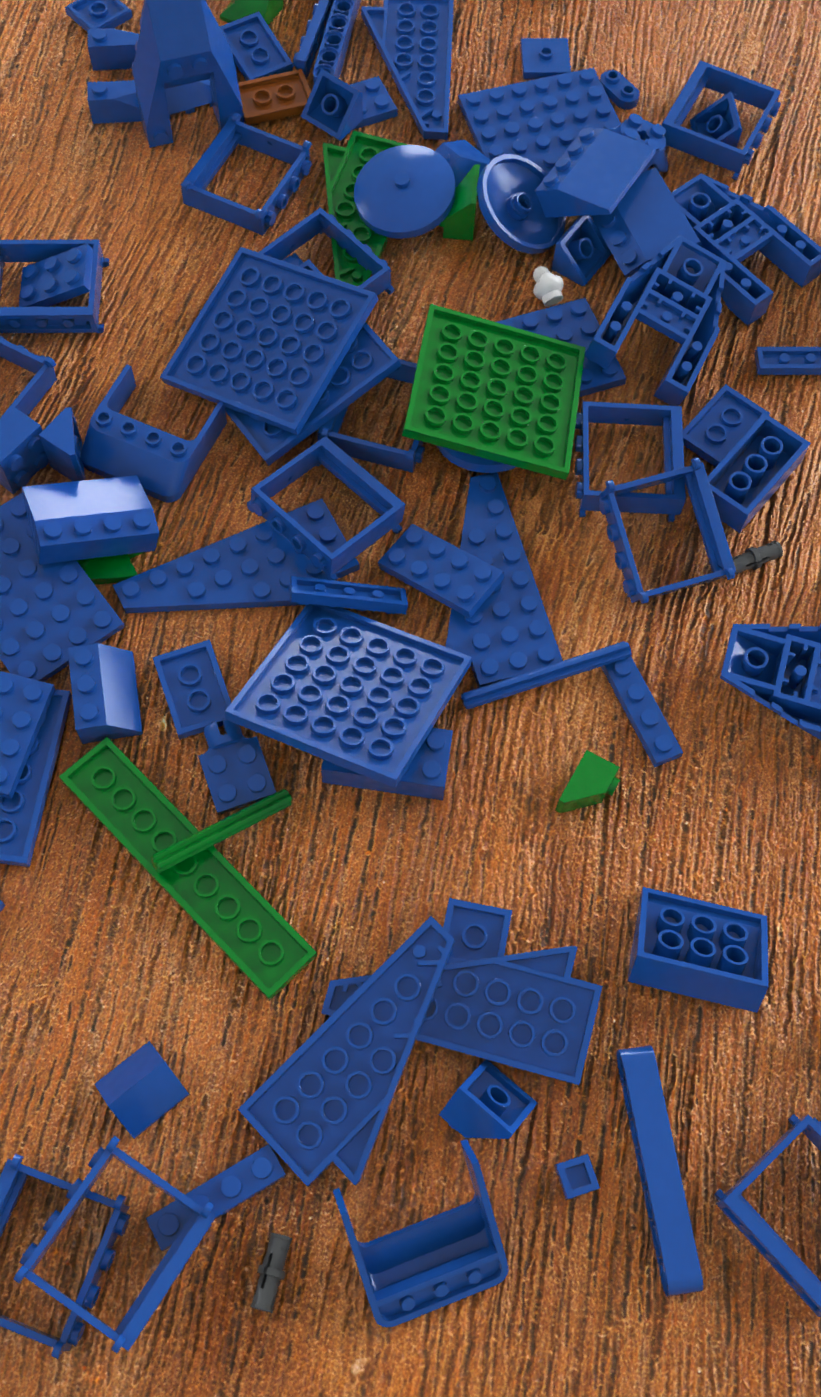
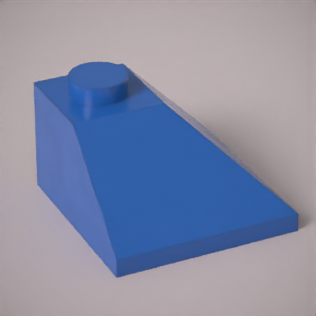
[435,140,491,187]
[439,1059,538,1139]

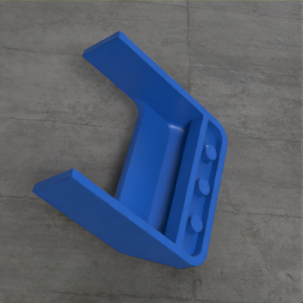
[81,364,227,503]
[333,1139,509,1327]

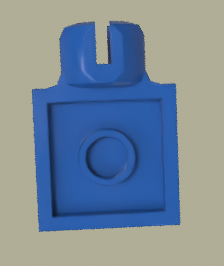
[198,718,276,815]

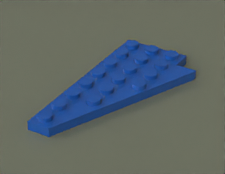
[361,0,454,140]
[446,472,563,688]
[113,498,360,614]
[238,916,455,1187]
[321,946,603,1086]

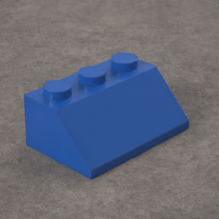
[68,643,143,744]

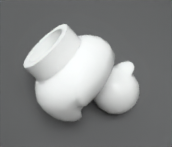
[533,266,564,307]

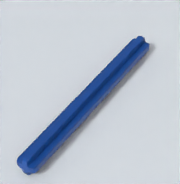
[461,641,632,709]

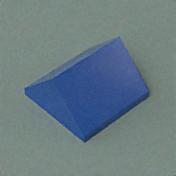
[301,69,363,140]
[689,91,742,148]
[552,215,612,286]
[39,407,85,481]
[94,1041,190,1139]

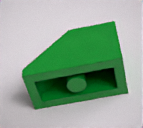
[555,750,620,813]

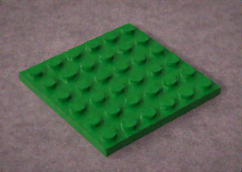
[402,304,586,480]

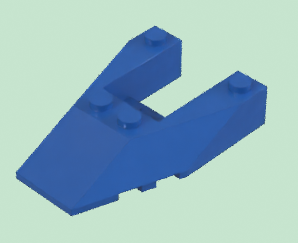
[131,0,244,148]
[87,28,237,124]
[671,173,821,326]
[584,235,726,406]
[720,624,821,740]

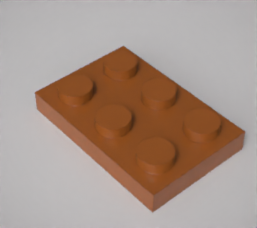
[238,69,311,125]

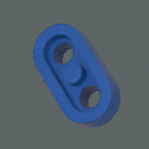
[600,70,640,110]

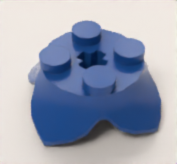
[609,114,668,172]

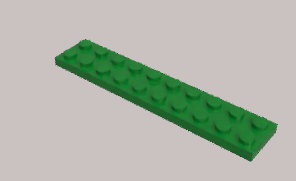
[59,737,317,1001]

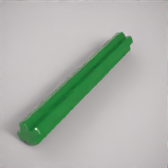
[151,789,292,872]

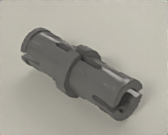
[732,540,783,575]
[250,1233,292,1313]

